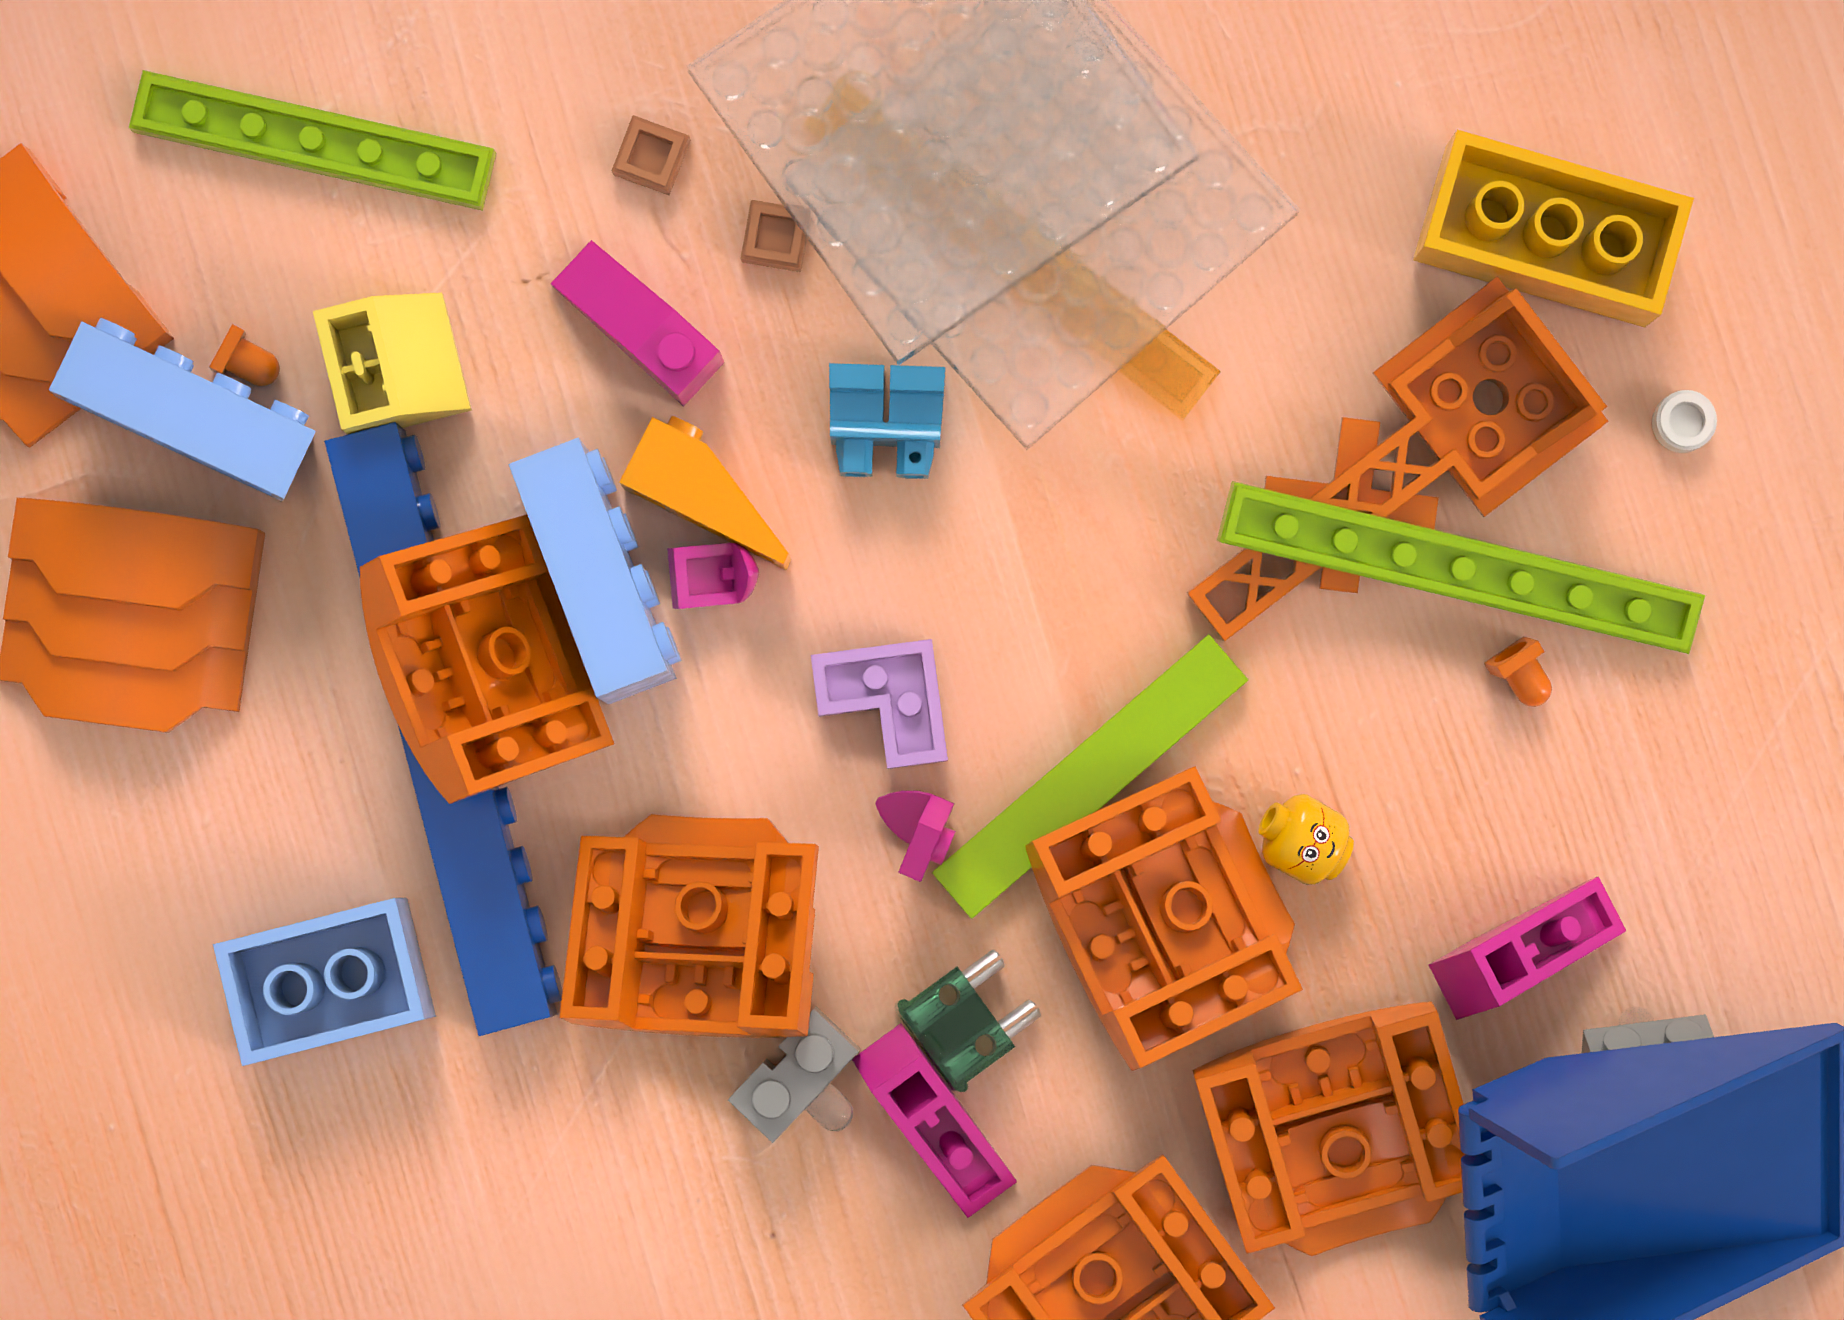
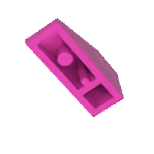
[550,240,724,407]
[1428,876,1626,1020]
[852,1023,1017,1218]

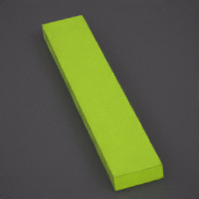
[129,70,496,211]
[932,634,1248,919]

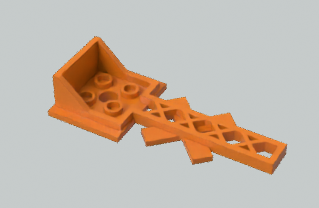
[1187,277,1609,641]

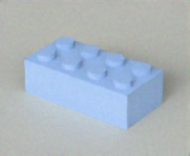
[49,318,316,501]
[508,437,682,704]

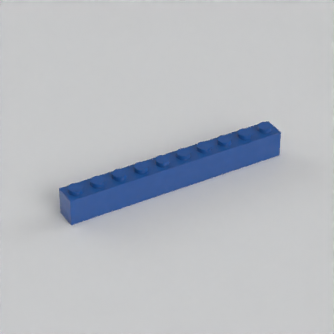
[324,422,562,1036]

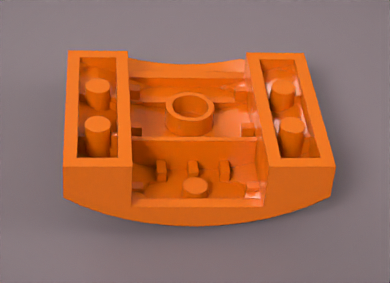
[0,143,174,448]
[0,498,265,733]
[360,514,615,804]
[1025,766,1303,1071]
[559,814,819,1038]
[1192,1001,1466,1256]
[962,1154,1275,1320]

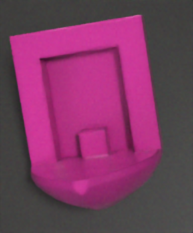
[667,542,759,609]
[875,791,956,882]

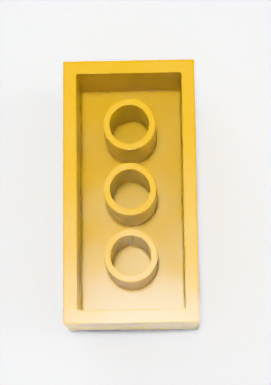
[1413,129,1694,328]

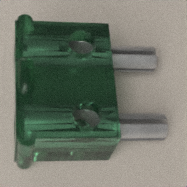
[895,950,1041,1092]

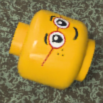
[1258,794,1354,885]

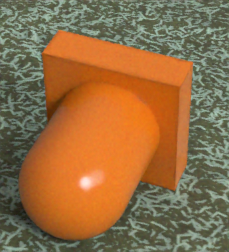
[209,324,280,386]
[1484,636,1552,707]

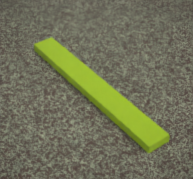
[1217,481,1705,654]

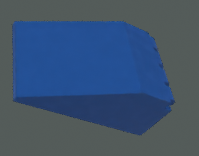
[1458,1023,1844,1320]

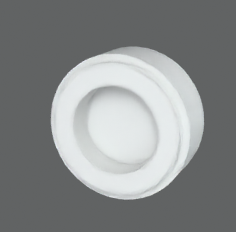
[1652,390,1717,453]

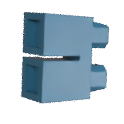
[829,363,945,479]

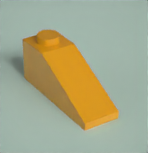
[619,416,791,570]

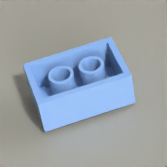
[213,898,436,1066]

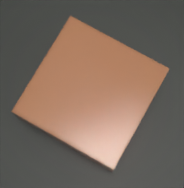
[611,115,691,195]
[741,200,811,272]

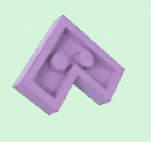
[811,639,948,769]

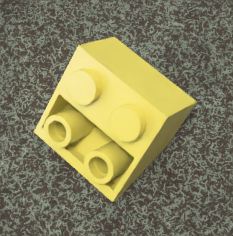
[313,292,472,435]

